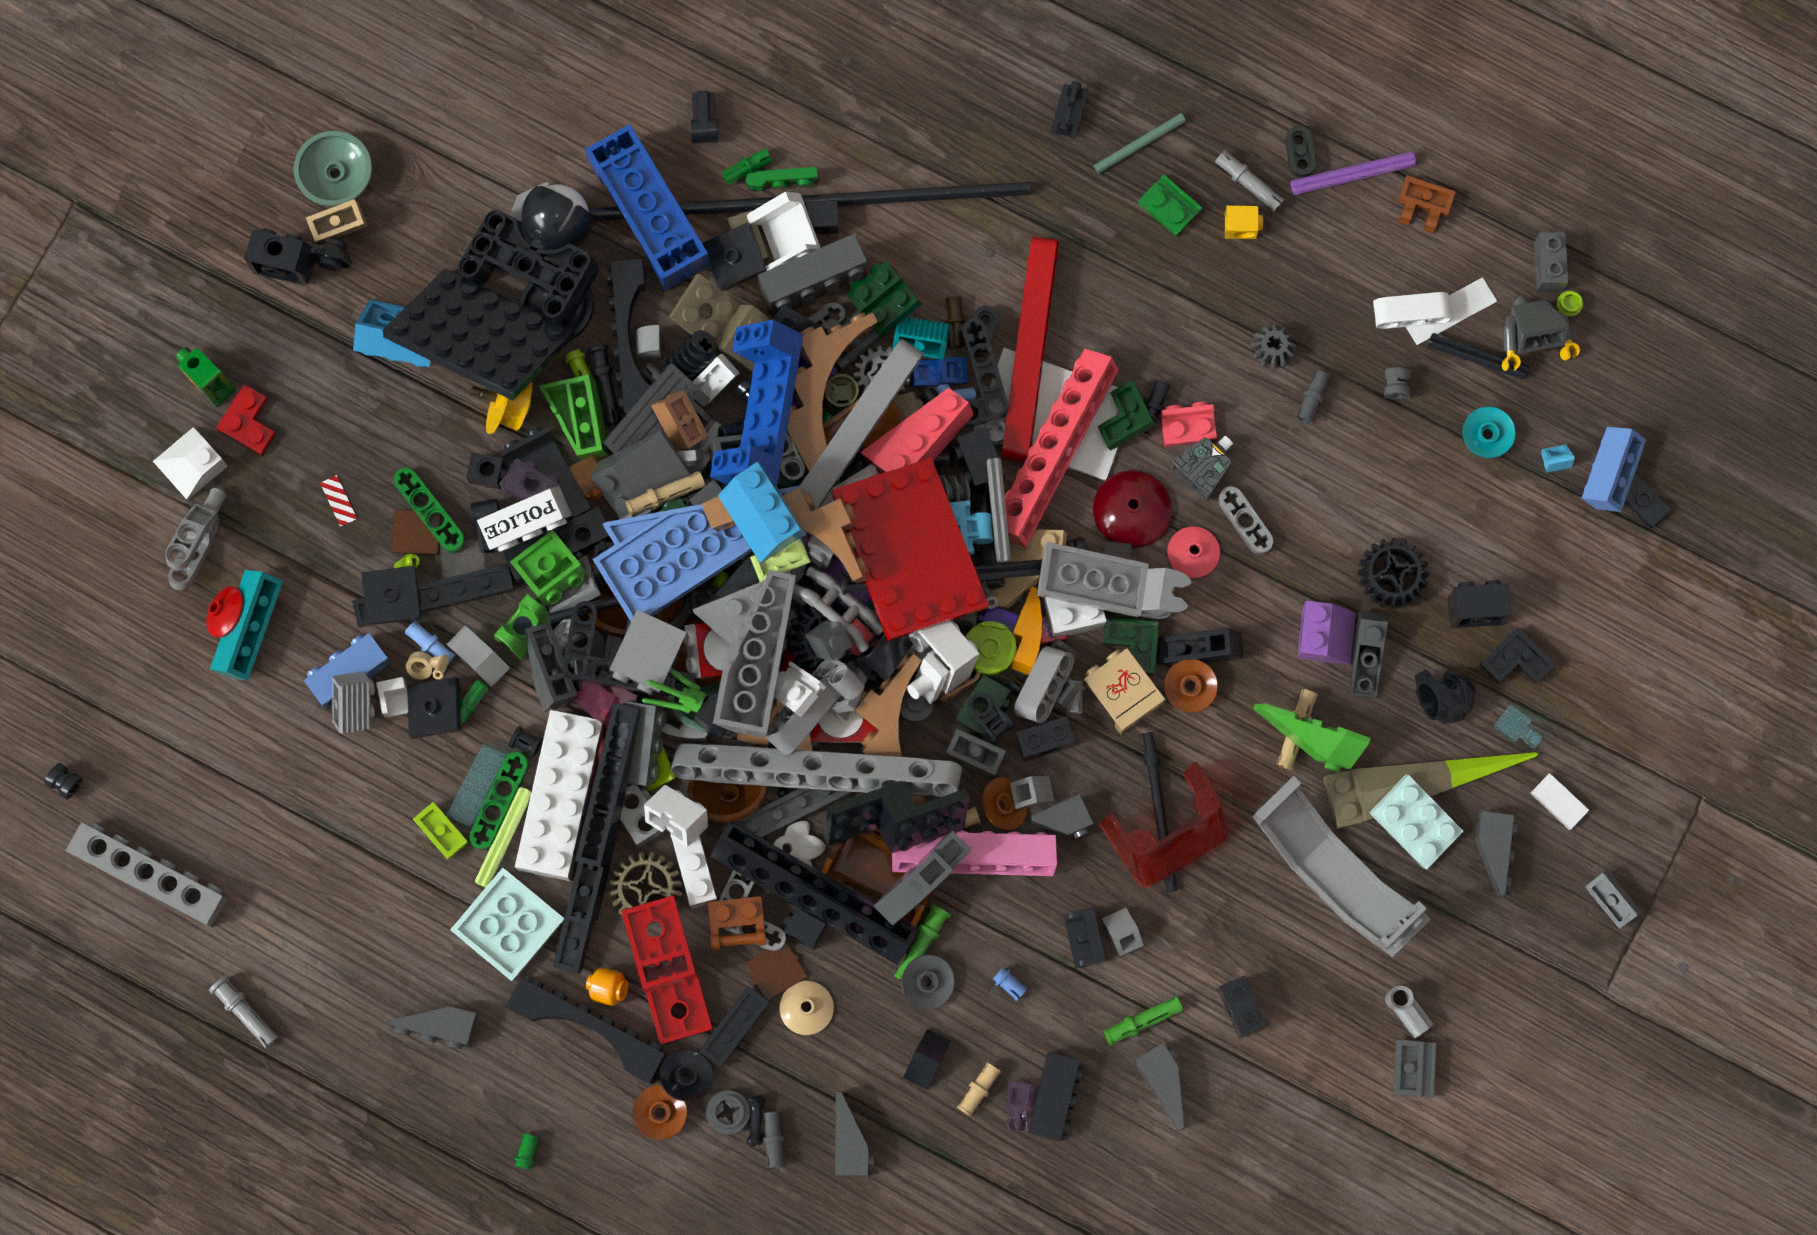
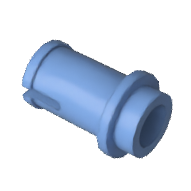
[993,967,1028,1001]

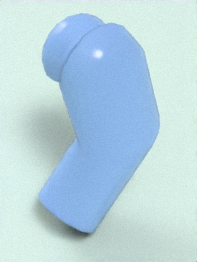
[936,384,976,401]

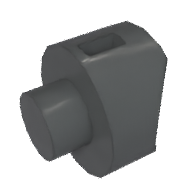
[899,689,934,723]

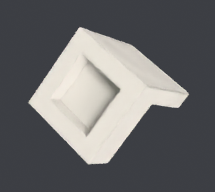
[376,677,408,718]

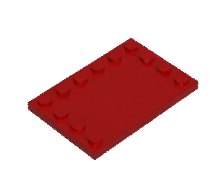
[831,458,989,641]

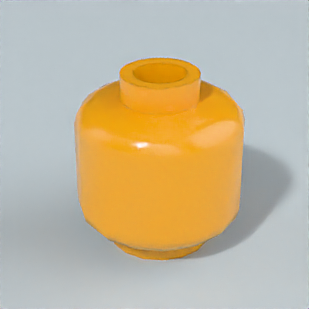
[586,968,628,1006]

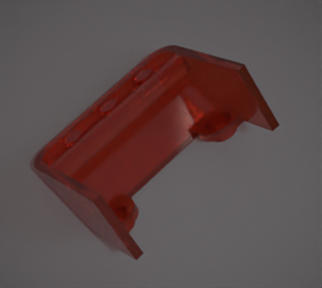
[1099,761,1228,888]

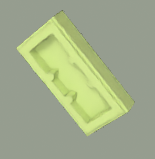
[750,538,810,582]

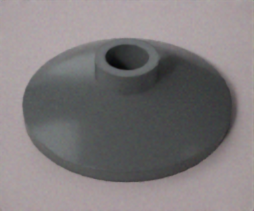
[901,955,954,1009]

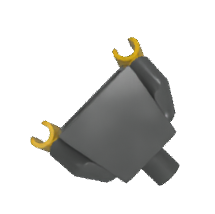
[1502,296,1580,371]

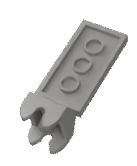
[1037,542,1191,620]

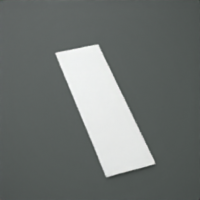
[1406,277,1497,345]

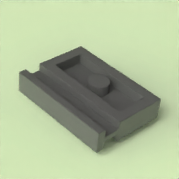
[1393,1040,1436,1098]

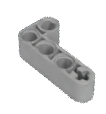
[765,659,864,755]

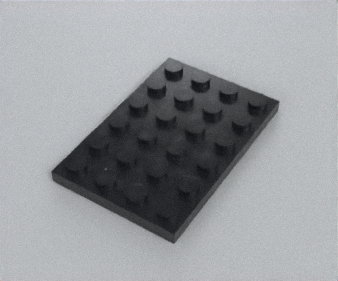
[383,268,574,401]

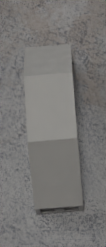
[1253,776,1431,958]

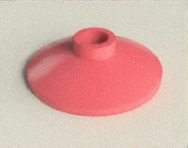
[1167,526,1220,579]

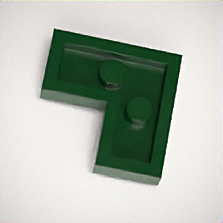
[1097,379,1156,451]
[1103,617,1159,676]

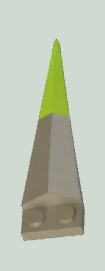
[1323,752,1539,829]

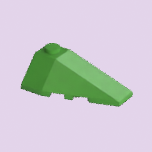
[1253,703,1371,773]

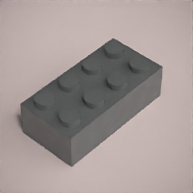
[758,234,868,317]

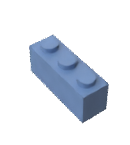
[1582,427,1646,512]
[304,633,391,710]

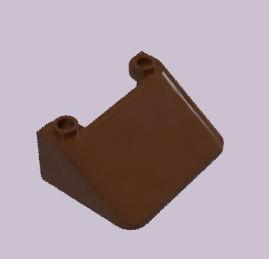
[822,829,937,927]

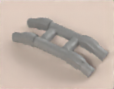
[793,567,884,652]

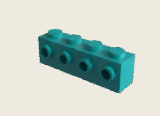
[210,570,283,681]

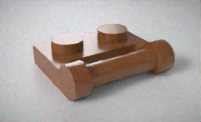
[708,896,766,951]

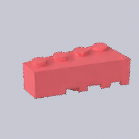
[860,388,974,474]

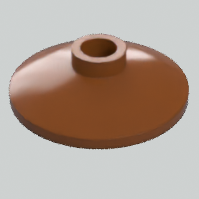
[1164,659,1218,713]
[982,777,1027,830]
[632,1085,687,1140]

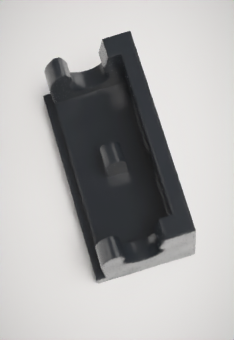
[853,631,913,681]
[1064,907,1106,969]

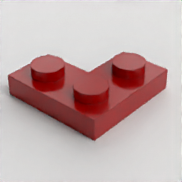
[216,385,276,456]

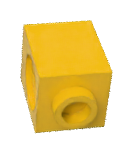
[1225,206,1263,239]

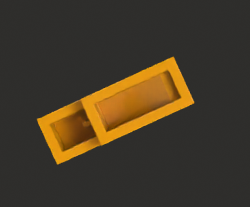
[1011,586,1042,675]

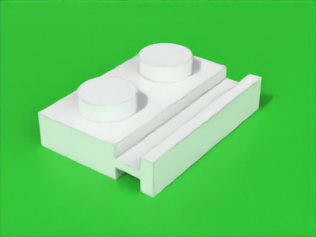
[774,661,826,717]

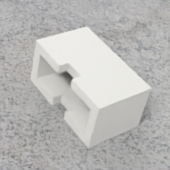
[644,785,708,847]

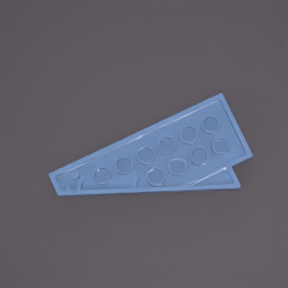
[593,486,816,622]

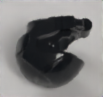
[1414,670,1475,724]

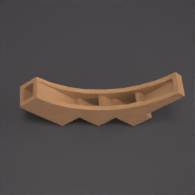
[786,312,878,476]
[701,488,868,584]
[854,653,927,806]

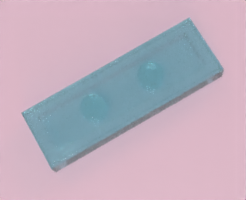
[446,744,507,828]

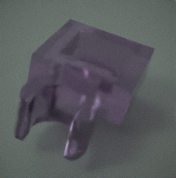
[1005,1081,1037,1131]

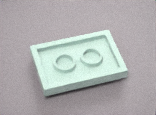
[1369,774,1463,870]

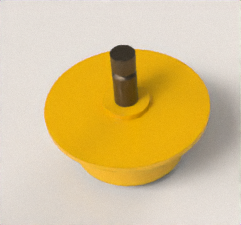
[469,382,532,434]

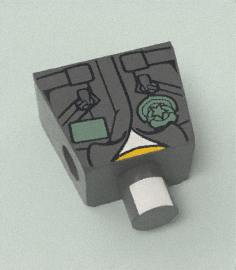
[1170,435,1234,501]

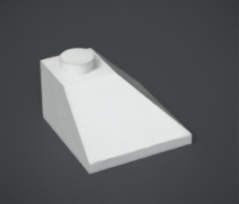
[153,427,228,500]

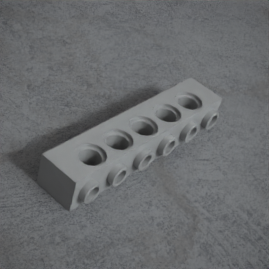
[65,822,227,928]

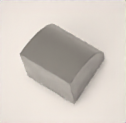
[635,325,662,359]
[1010,776,1055,809]
[1102,908,1144,957]

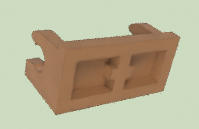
[651,390,709,451]

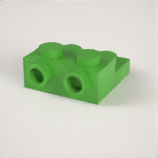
[510,530,587,606]

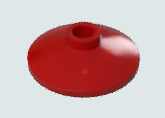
[206,587,244,638]

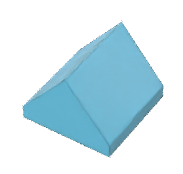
[1541,444,1575,473]

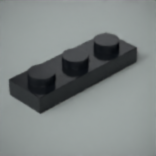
[699,986,770,1068]

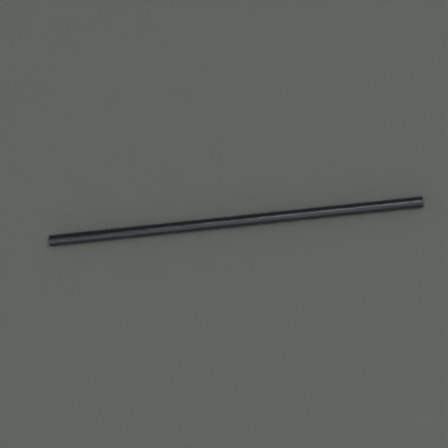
[591,182,1031,221]

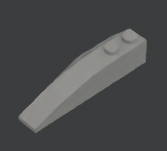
[713,570,796,738]

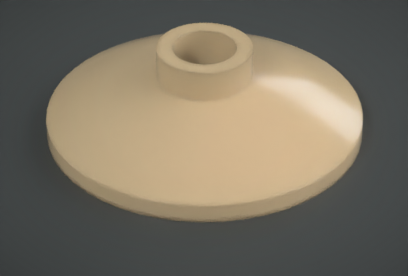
[780,981,834,1035]

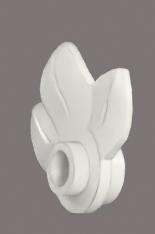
[773,821,826,867]

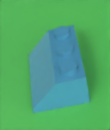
[353,299,433,367]
[718,462,806,564]

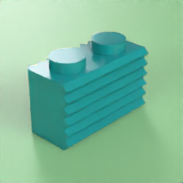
[892,317,950,360]

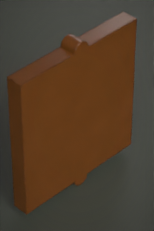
[390,510,441,555]
[744,941,807,1001]

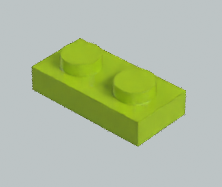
[413,802,469,861]

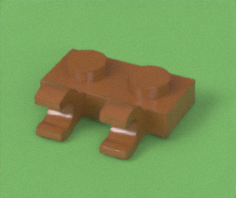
[1397,175,1456,234]

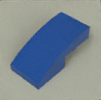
[911,357,968,388]

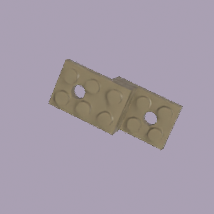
[669,274,771,373]

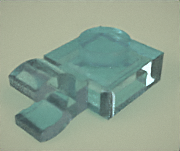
[1494,705,1543,749]

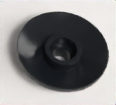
[659,1050,714,1102]

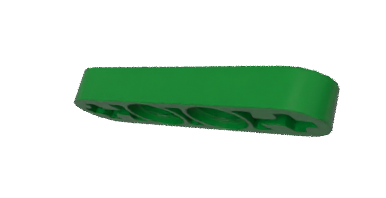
[394,468,465,554]
[469,752,529,851]

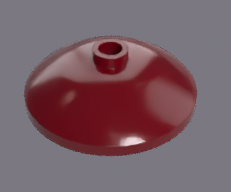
[1093,470,1172,548]

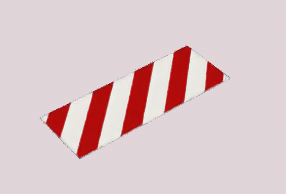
[320,475,357,527]

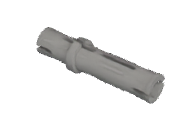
[1215,150,1285,212]

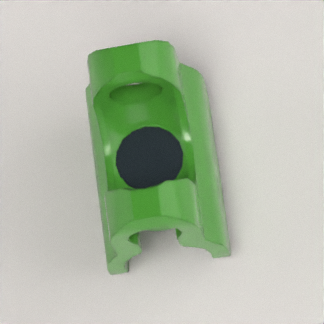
[494,594,554,661]

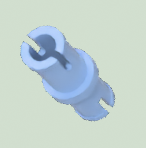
[405,621,456,665]

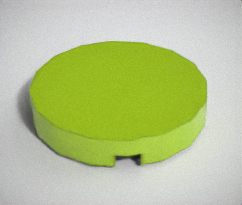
[966,621,1017,675]

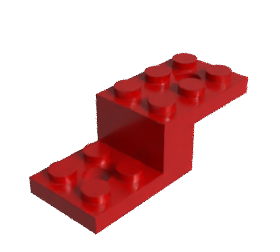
[621,896,713,1045]

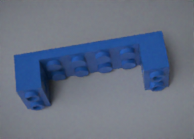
[585,124,710,291]
[710,320,803,485]

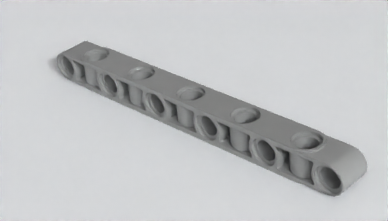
[671,744,962,797]

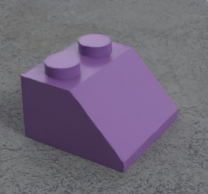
[1297,601,1356,665]

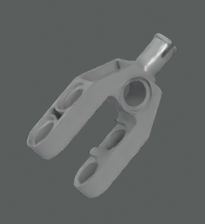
[165,488,226,590]

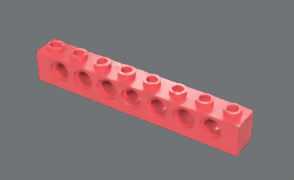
[992,349,1119,548]

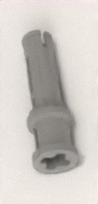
[209,975,278,1049]

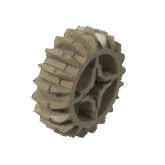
[609,852,682,925]

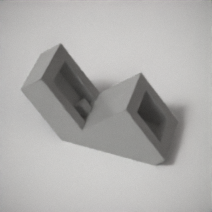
[447,626,510,687]

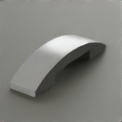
[611,687,709,742]

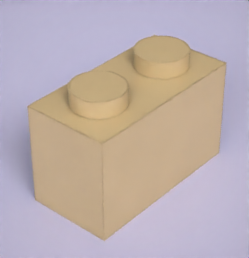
[306,199,368,244]

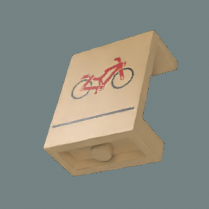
[1083,649,1165,735]

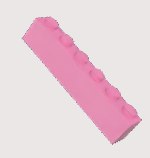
[892,830,1057,876]

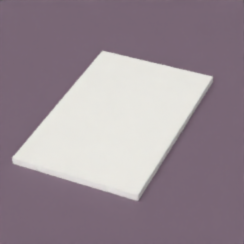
[973,348,1120,481]

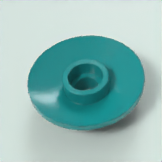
[1462,407,1515,458]

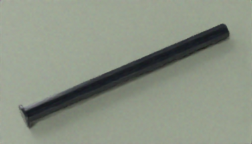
[840,559,1042,595]

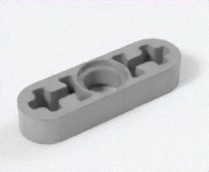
[1218,486,1273,555]

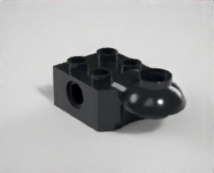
[244,228,352,286]

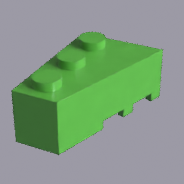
[539,374,610,462]

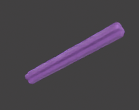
[1290,152,1416,195]

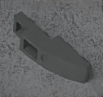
[873,830,971,925]

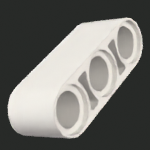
[1373,292,1452,329]

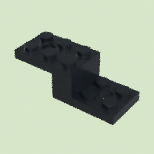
[824,781,970,854]

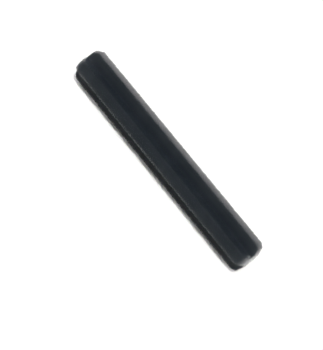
[1428,333,1529,379]

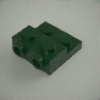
[847,261,921,337]

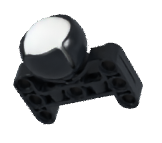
[458,184,599,325]

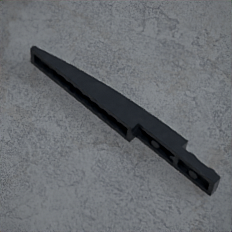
[553,703,640,973]

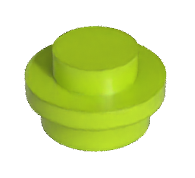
[1557,291,1583,317]

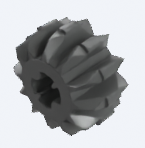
[1251,324,1296,369]

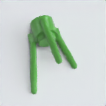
[642,667,706,713]

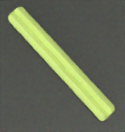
[475,787,531,887]

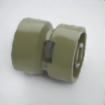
[825,374,859,415]

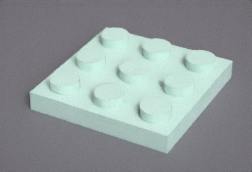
[450,868,564,982]

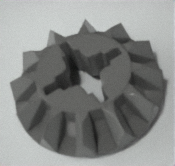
[706,1090,750,1135]

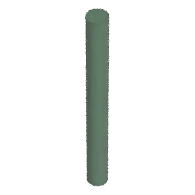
[1093,113,1186,174]

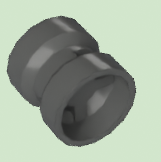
[1384,367,1411,400]

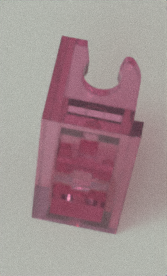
[573,682,625,725]

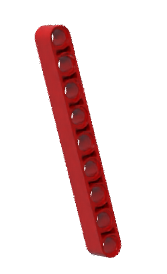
[1002,237,1059,462]

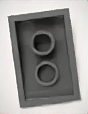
[590,430,691,518]

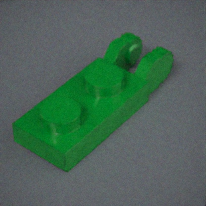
[745,167,819,192]

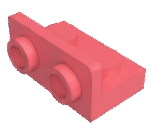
[1160,402,1217,447]

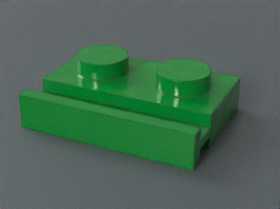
[1138,174,1202,237]

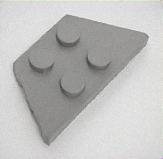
[692,571,791,647]

